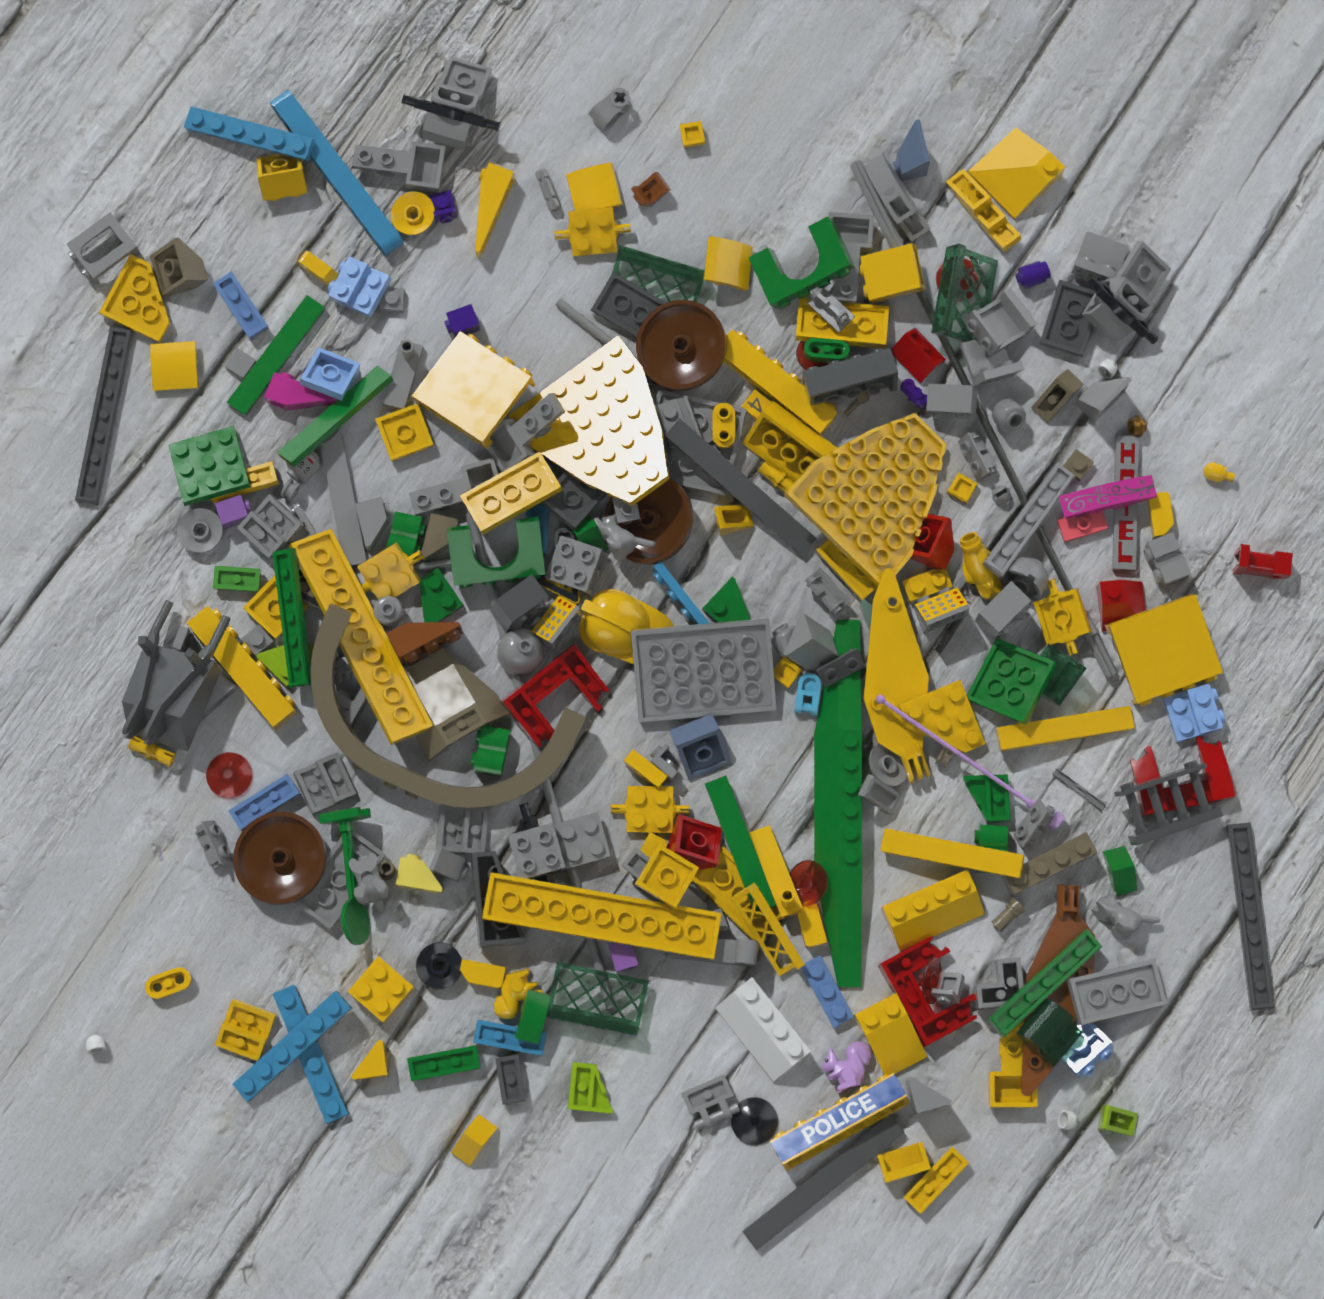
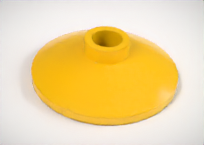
[391,191,435,235]

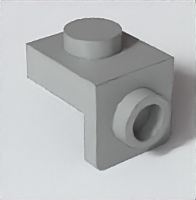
[931,972,965,1005]

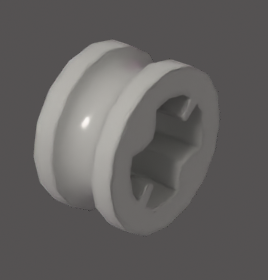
[280,478,301,502]

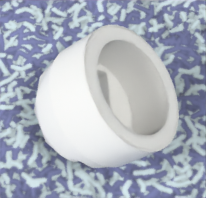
[1097,358,1118,379]
[86,1035,106,1054]
[1058,1110,1078,1130]

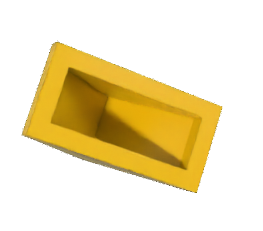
[714,505,754,536]
[350,1039,389,1080]
[451,1114,498,1166]

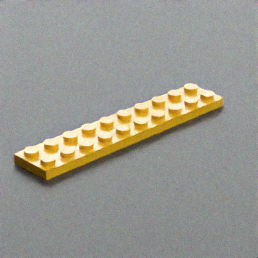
[289,529,433,745]
[482,872,722,960]

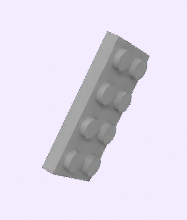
[294,831,386,930]
[1067,959,1167,1026]

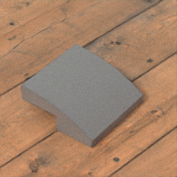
[237,494,304,558]
[293,752,356,815]
[436,804,489,854]

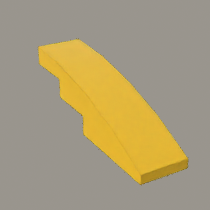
[946,169,1022,252]

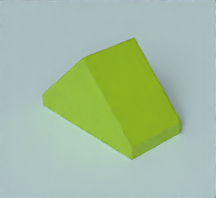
[1097,1105,1138,1137]

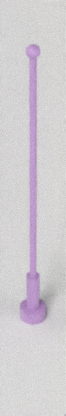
[876,695,1064,831]

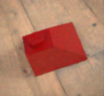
[910,514,955,570]
[1096,579,1146,631]
[667,814,722,870]

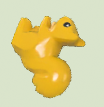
[493,968,544,1020]

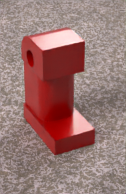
[1232,544,1293,579]

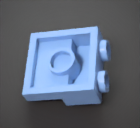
[328,257,392,317]
[300,347,360,401]
[1163,684,1226,743]
[1059,1018,1114,1079]

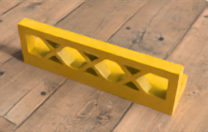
[731,883,805,976]

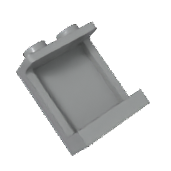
[963,288,1038,357]

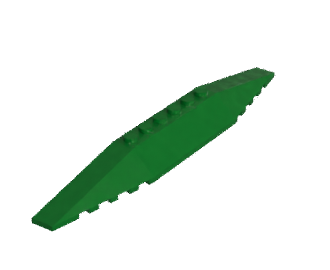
[814,620,862,988]

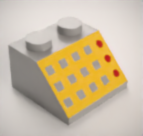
[913,587,970,633]
[531,596,581,652]

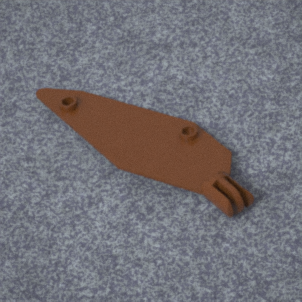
[1021,884,1095,1096]

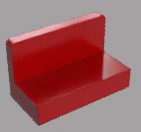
[891,327,946,383]

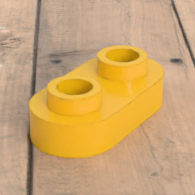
[712,403,735,449]
[145,967,192,999]

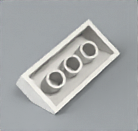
[715,978,811,1082]

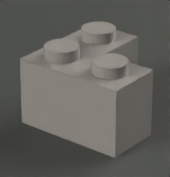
[974,957,1024,1010]

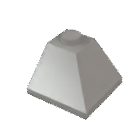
[1075,377,1132,423]

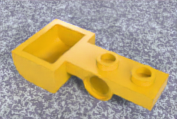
[988,1020,1038,1107]

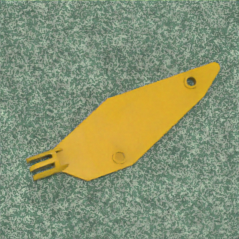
[863,568,931,784]

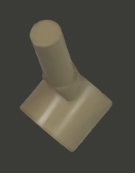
[844,392,869,417]

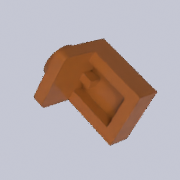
[631,172,671,207]

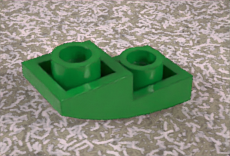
[515,989,550,1044]

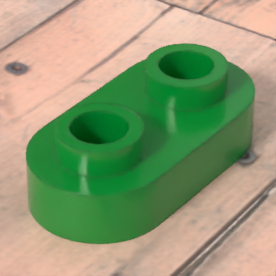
[804,338,850,363]

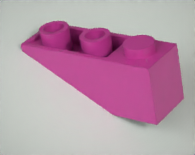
[264,372,338,410]

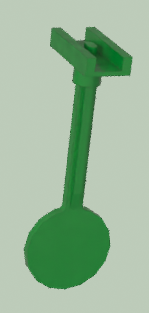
[318,807,371,946]

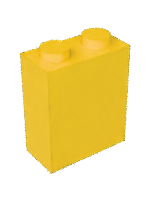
[859,243,926,303]

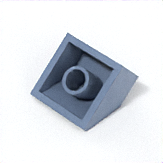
[669,714,731,780]

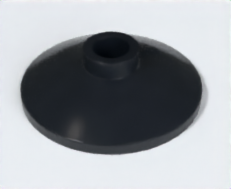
[416,942,462,989]
[731,1097,778,1145]

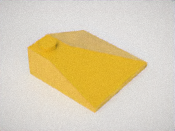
[968,128,1065,220]

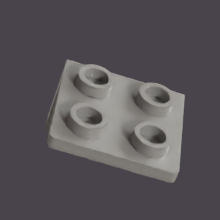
[1071,232,1129,282]
[960,339,1024,387]
[545,536,609,597]

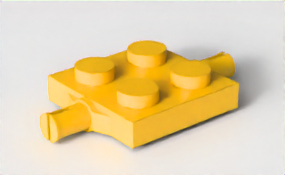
[554,207,631,256]
[357,542,424,600]
[1033,578,1092,656]
[611,786,689,833]

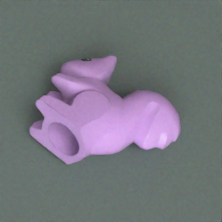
[821,1041,872,1094]

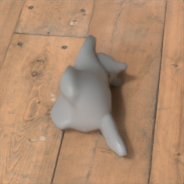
[594,514,656,561]
[349,852,389,913]
[1091,892,1161,940]

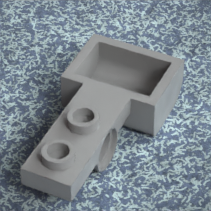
[352,141,446,194]
[829,212,874,304]
[488,393,566,472]
[409,458,498,516]

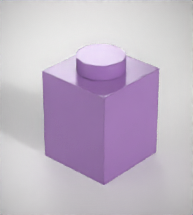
[215,495,252,529]
[608,942,639,973]

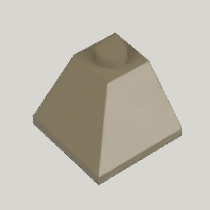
[150,238,208,297]

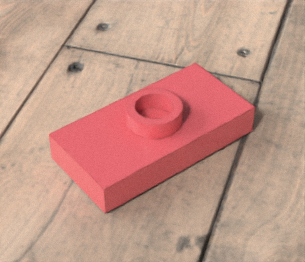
[1057,511,1108,543]

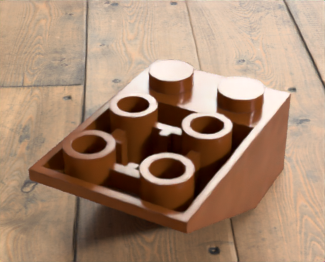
[386,622,463,665]

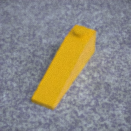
[475,162,515,259]

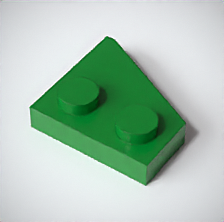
[419,568,464,622]
[702,576,751,623]
[963,774,1010,822]

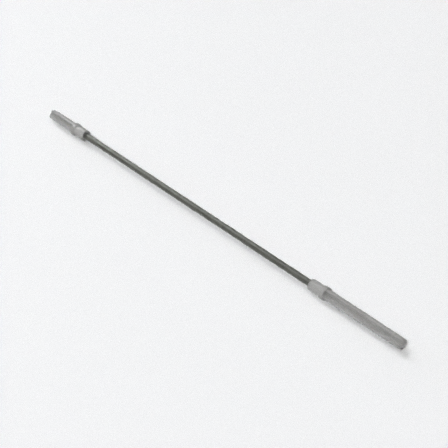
[850,160,1118,679]

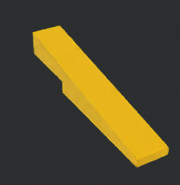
[995,706,1135,752]
[880,828,1025,879]

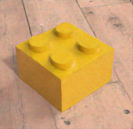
[347,956,415,1023]

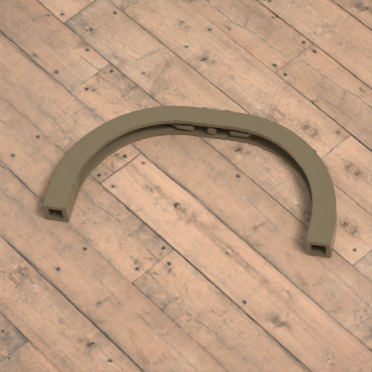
[311,603,586,808]

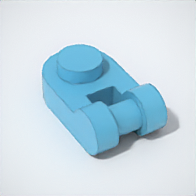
[794,673,821,716]

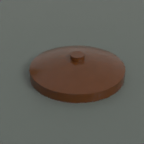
[636,300,727,391]
[605,478,694,565]
[233,812,327,905]

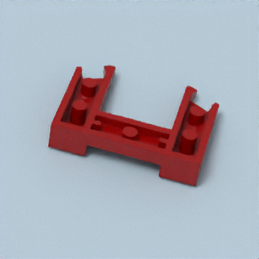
[500,644,609,747]
[1130,736,1236,817]
[878,936,977,1048]

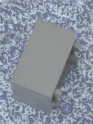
[975,581,1031,640]

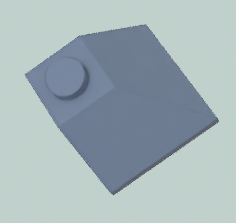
[893,119,930,181]

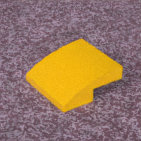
[566,162,623,211]
[704,236,753,291]
[150,341,199,391]
[215,998,277,1061]

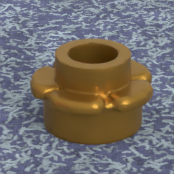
[1128,415,1147,437]

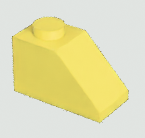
[396,854,444,894]

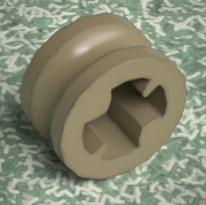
[935,746,953,768]

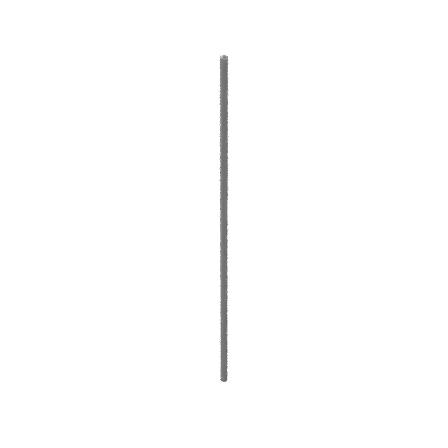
[462,503,615,1010]

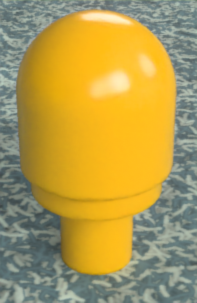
[1203,462,1236,483]

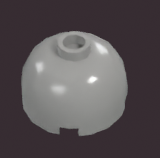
[1001,557,1048,602]
[497,628,544,675]

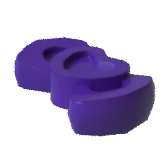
[900,379,927,408]

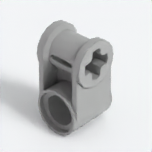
[589,88,631,131]

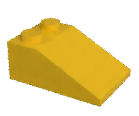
[854,993,927,1075]

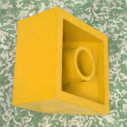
[256,154,307,201]

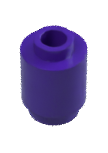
[1015,261,1051,289]

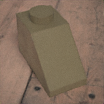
[1031,369,1084,423]
[421,513,459,562]

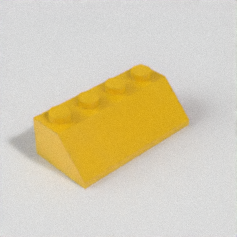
[742,401,837,482]
[881,869,985,951]

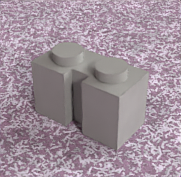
[926,383,978,419]
[1143,532,1191,588]

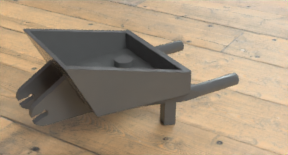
[122,600,231,751]

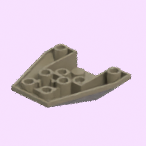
[405,647,509,761]

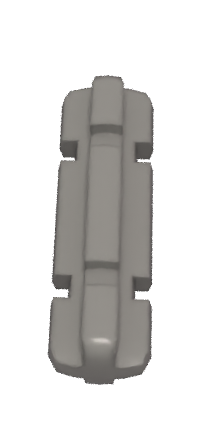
[535,169,561,212]

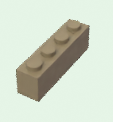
[1001,832,1098,897]

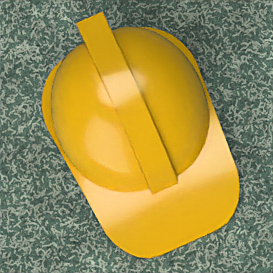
[579,589,673,664]

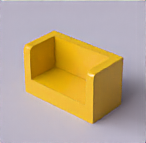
[876,1142,931,1183]

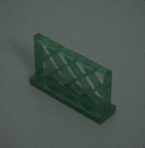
[931,244,998,342]
[612,245,705,302]
[546,962,649,1037]

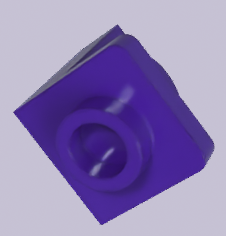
[429,190,458,224]

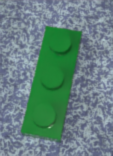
[407,1045,481,1082]

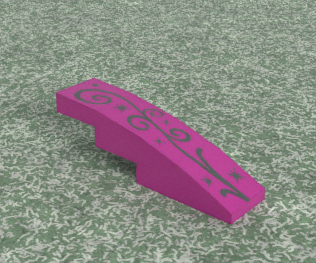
[1059,475,1157,519]

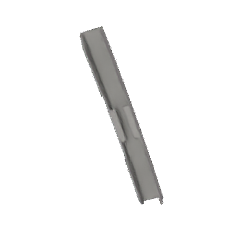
[1052,768,1106,811]

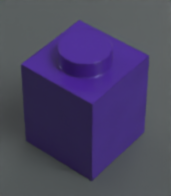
[444,304,480,337]

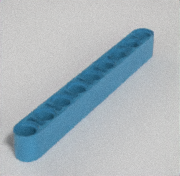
[269,89,404,256]

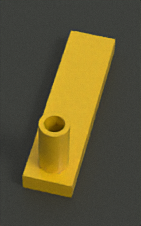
[749,825,803,919]

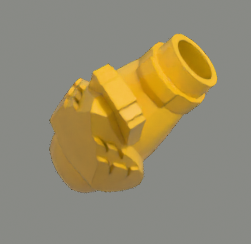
[959,532,1003,600]

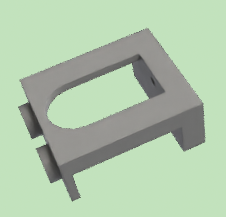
[67,212,140,284]

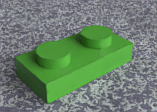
[213,566,262,593]

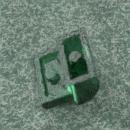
[1040,643,1087,707]
[1016,999,1083,1067]

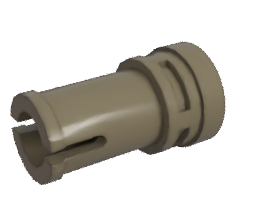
[378,860,395,880]
[991,898,1026,933]

